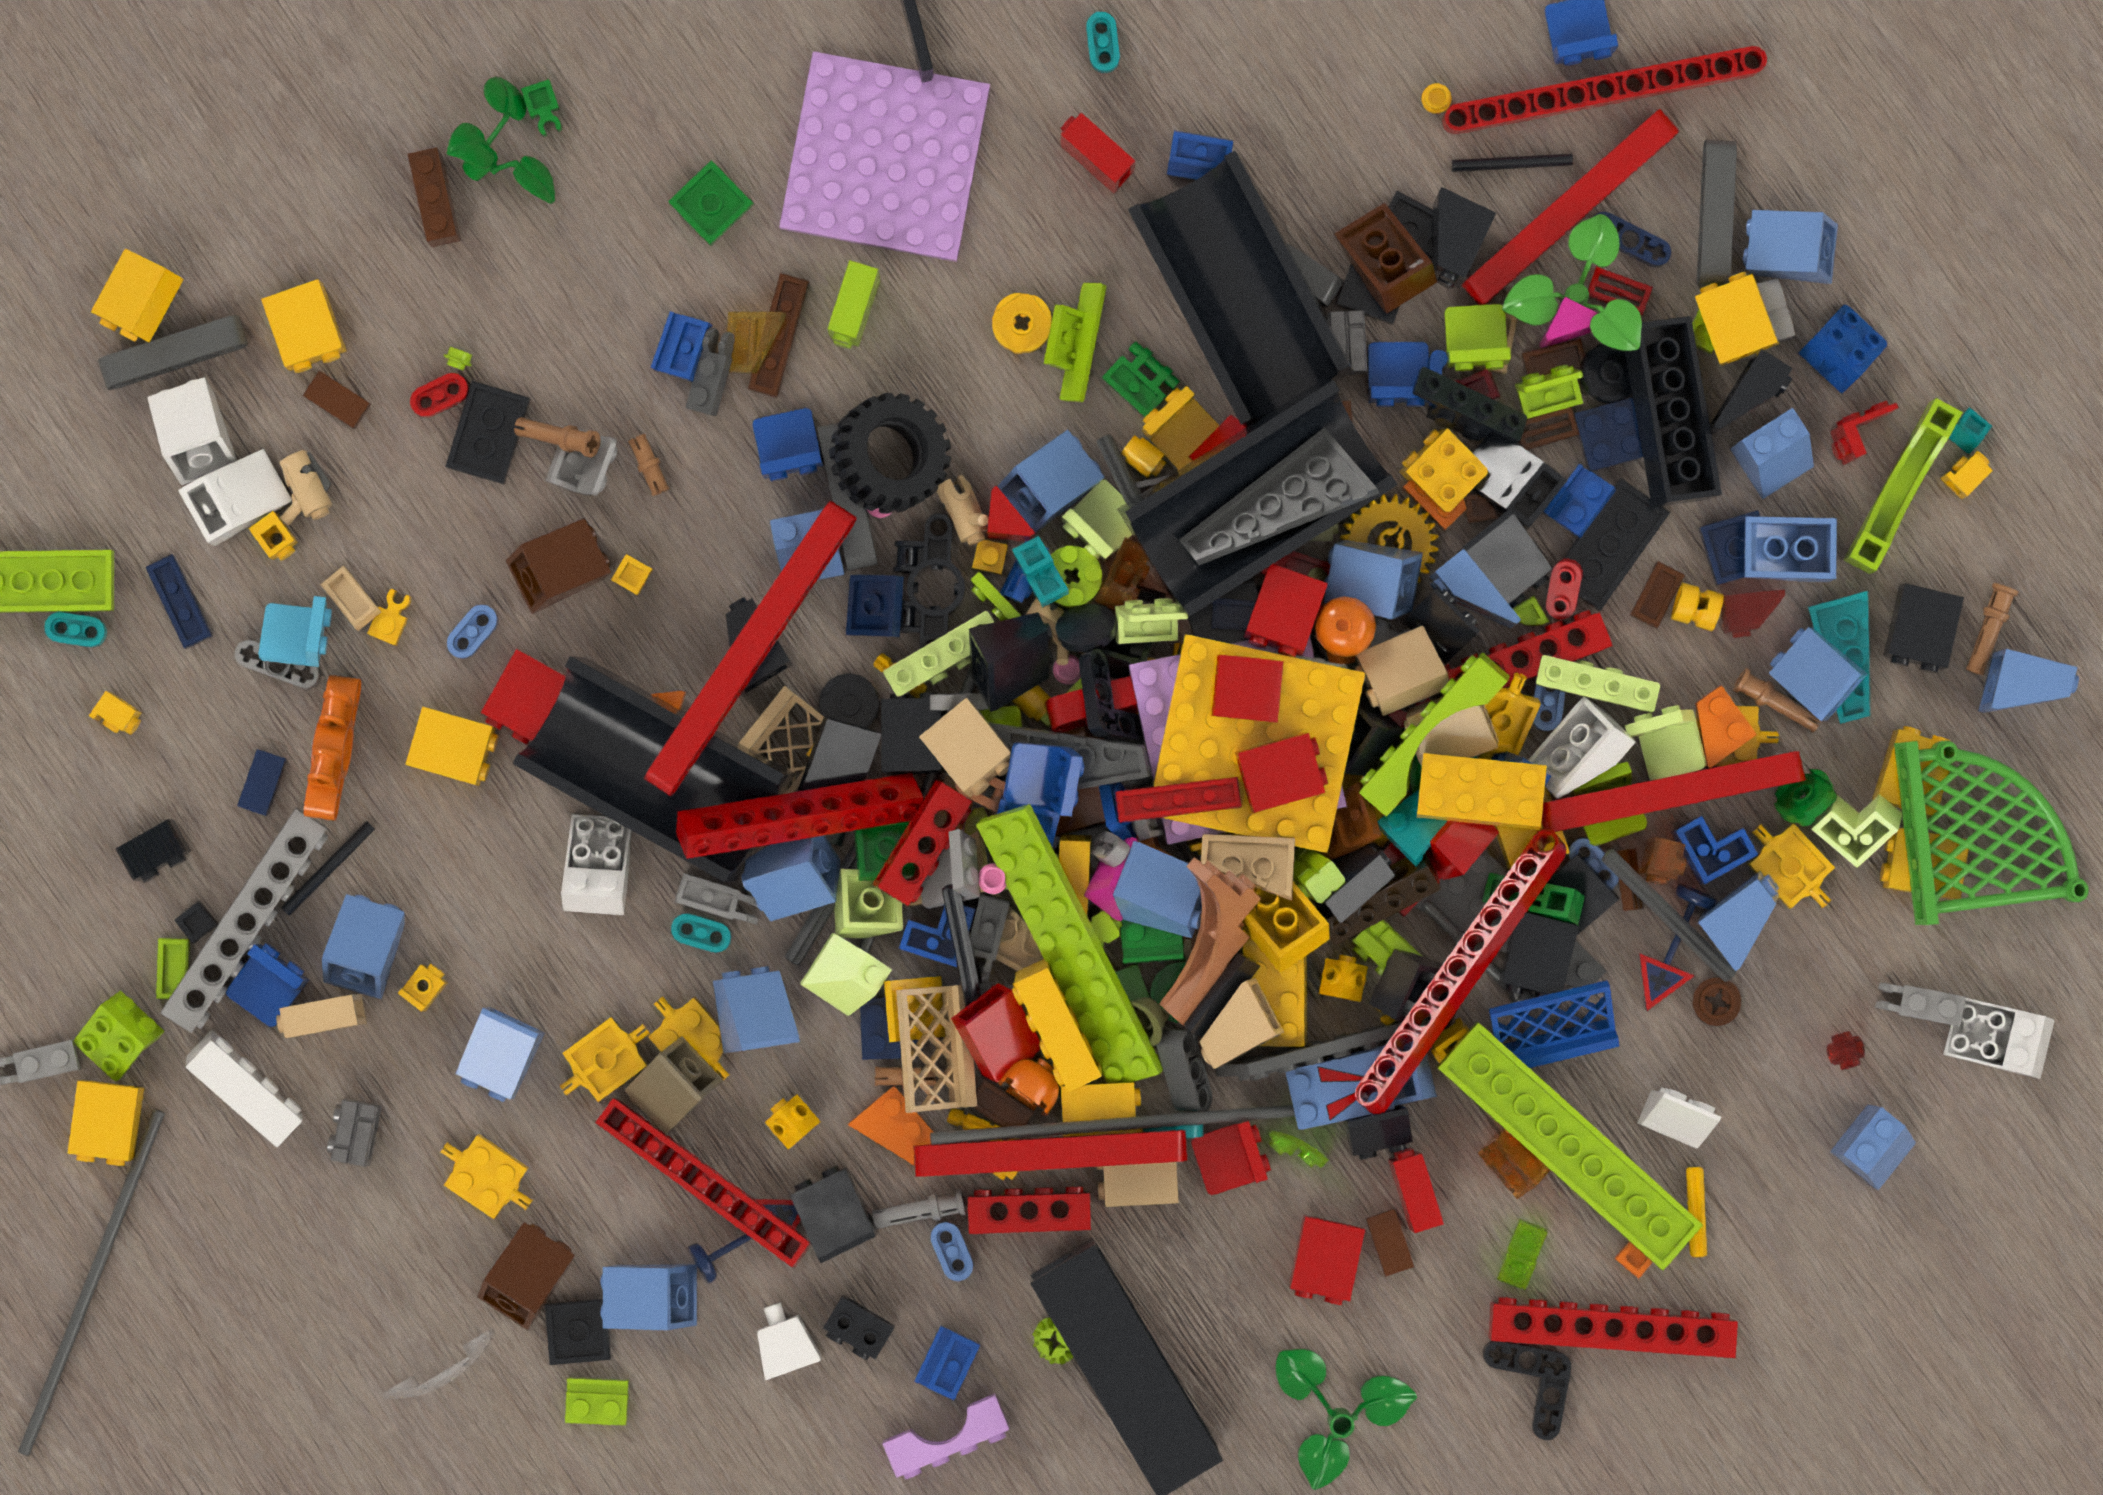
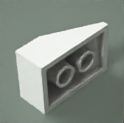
[1528,696,1636,799]

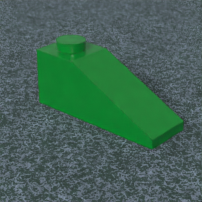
[1482,873,1585,926]

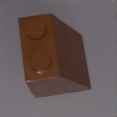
[506,518,611,614]
[477,1222,575,1330]

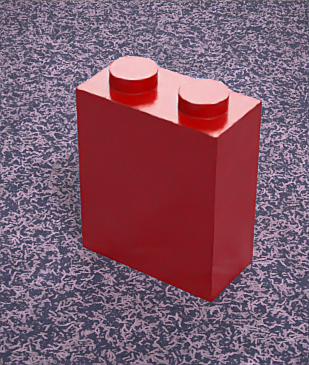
[1060,113,1135,194]
[1244,564,1328,658]
[480,649,566,745]
[1235,732,1328,813]
[951,983,1041,1083]
[1388,1147,1444,1233]
[1289,1215,1365,1305]

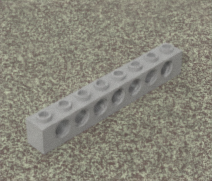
[160,807,328,1033]

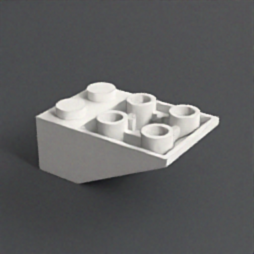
[178,449,292,546]
[561,814,632,915]
[1943,998,2055,1079]
[1637,1087,1721,1149]

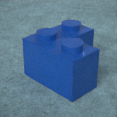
[1671,816,1758,885]
[899,905,976,967]

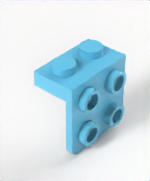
[258,596,332,667]

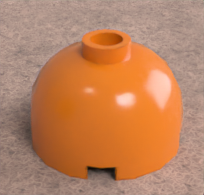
[1314,596,1377,658]
[998,1058,1059,1116]

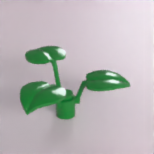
[447,76,555,204]
[1275,1349,1417,1490]

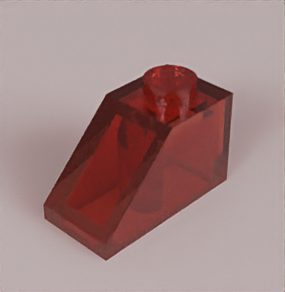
[1721,589,1786,638]

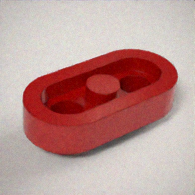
[410,373,469,418]
[1546,559,1583,620]

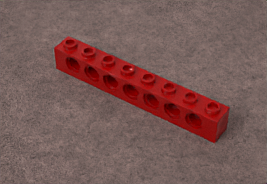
[1388,610,1613,728]
[676,773,923,859]
[595,1098,812,1268]
[1488,1297,1738,1358]

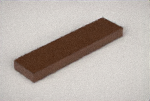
[748,273,810,398]

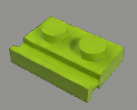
[565,1377,629,1426]

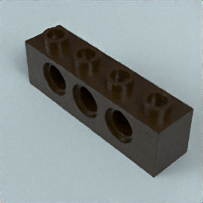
[1316,853,1441,946]

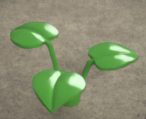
[1502,214,1642,351]

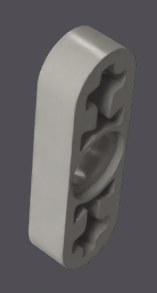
[235,640,321,689]
[930,693,989,710]

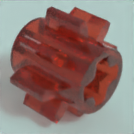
[1827,1031,1865,1071]

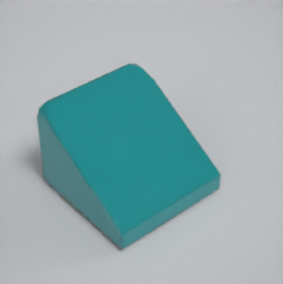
[1949,407,1992,454]

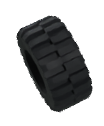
[829,393,951,514]

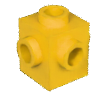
[1319,954,1368,1002]
[765,1094,821,1150]

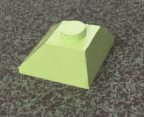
[834,869,903,938]
[800,933,892,1016]

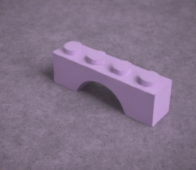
[882,1393,1010,1480]

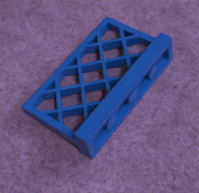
[1489,980,1620,1068]

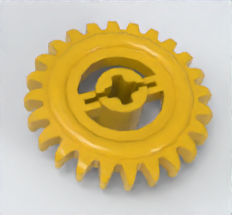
[1340,494,1439,583]

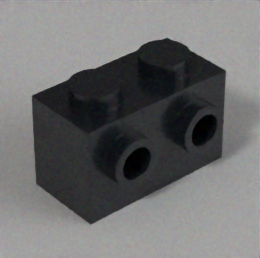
[823,1294,895,1361]

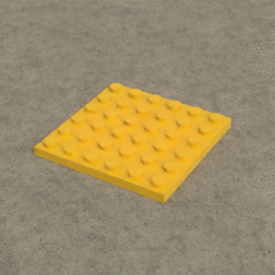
[1152,634,1365,853]

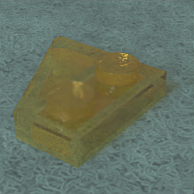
[727,312,786,373]

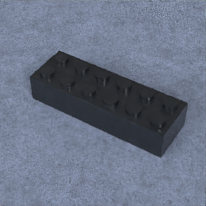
[1625,316,1722,508]

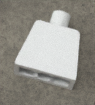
[757,1302,822,1380]

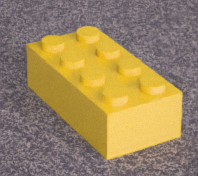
[1417,753,1547,830]
[1242,882,1330,973]
[1243,929,1307,1047]
[1012,959,1102,1092]

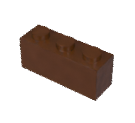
[408,147,461,247]

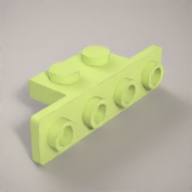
[883,611,994,697]
[1536,655,1660,713]

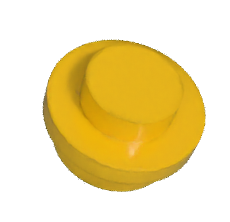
[1421,83,1452,114]

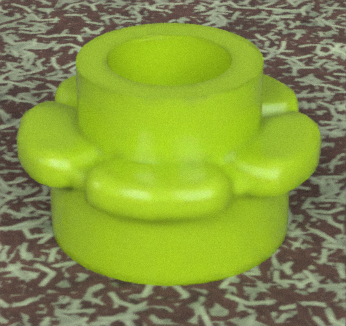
[443,346,472,371]

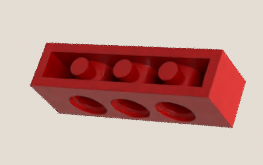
[872,780,972,906]
[968,1186,1091,1234]

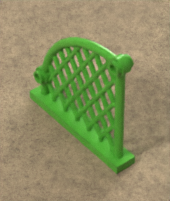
[1894,741,2089,925]

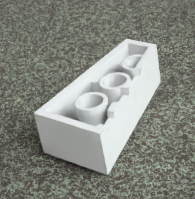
[185,1029,302,1147]

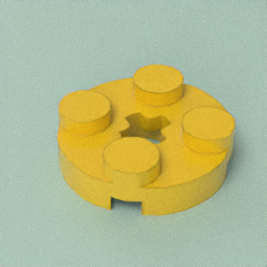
[992,293,1052,354]

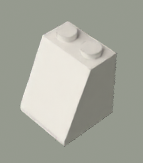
[147,377,237,485]

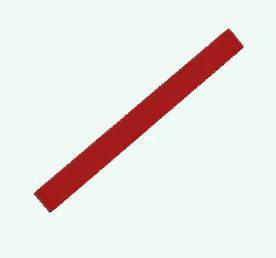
[1442,46,1767,134]
[644,501,857,796]
[1355,829,1566,1114]

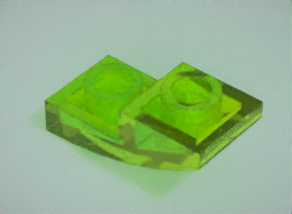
[1267,1130,1329,1168]
[1497,1219,1548,1291]

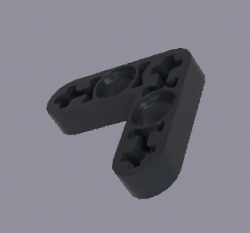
[1079,649,1145,745]
[1483,1341,1571,1440]

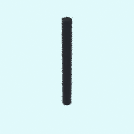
[1452,153,1573,172]
[281,821,375,916]

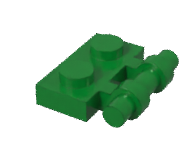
[1102,341,1181,418]

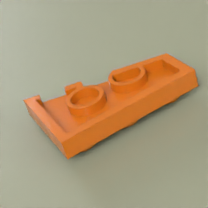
[848,1085,933,1165]

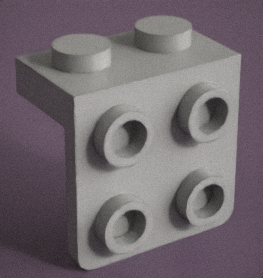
[545,424,617,496]
[920,829,980,908]

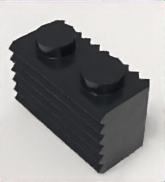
[116,819,191,883]

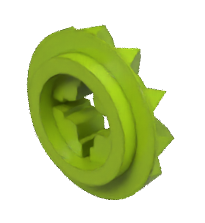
[1032,1317,1074,1365]

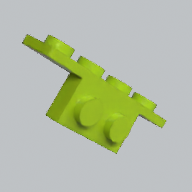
[1043,283,1107,402]

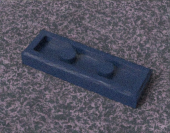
[145,554,213,649]

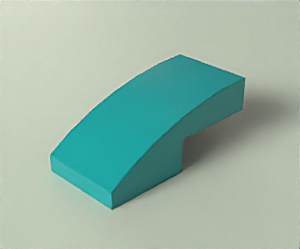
[1012,536,1069,608]

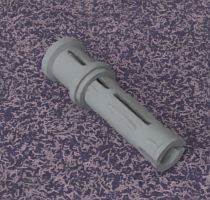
[872,1188,966,1230]

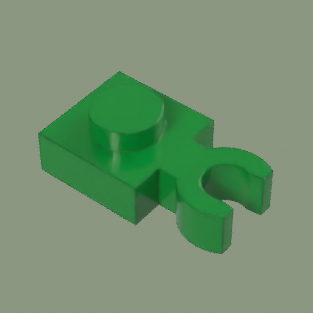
[521,79,562,137]

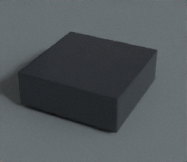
[174,901,218,944]

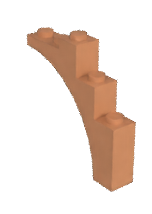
[1159,857,1261,1026]

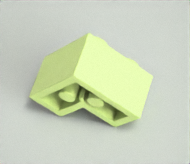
[1811,794,1902,868]

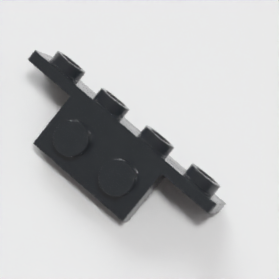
[1412,367,1527,443]

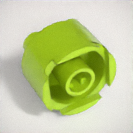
[1050,545,1102,609]

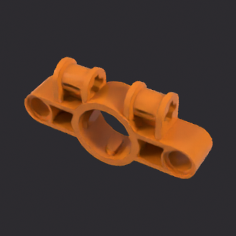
[304,675,361,821]

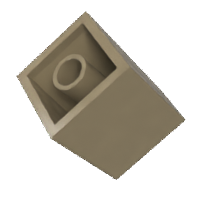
[624,1036,723,1135]

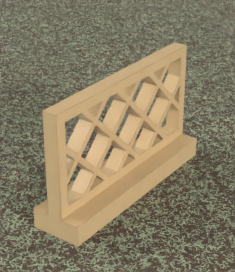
[739,686,824,794]
[896,985,977,1113]

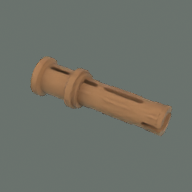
[514,417,601,458]
[1965,583,2019,676]
[1732,668,1821,733]

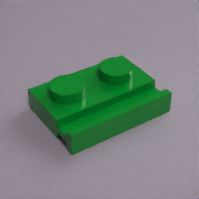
[1120,919,1185,964]

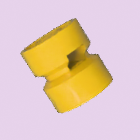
[1671,582,1724,632]

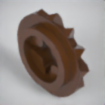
[1692,977,1741,1026]

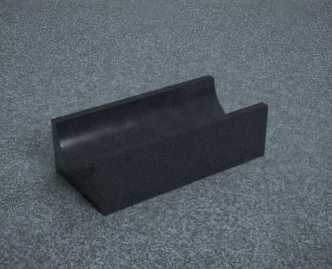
[1128,151,1354,427]
[1117,379,1397,617]
[512,656,795,883]
[1030,1237,1223,1495]

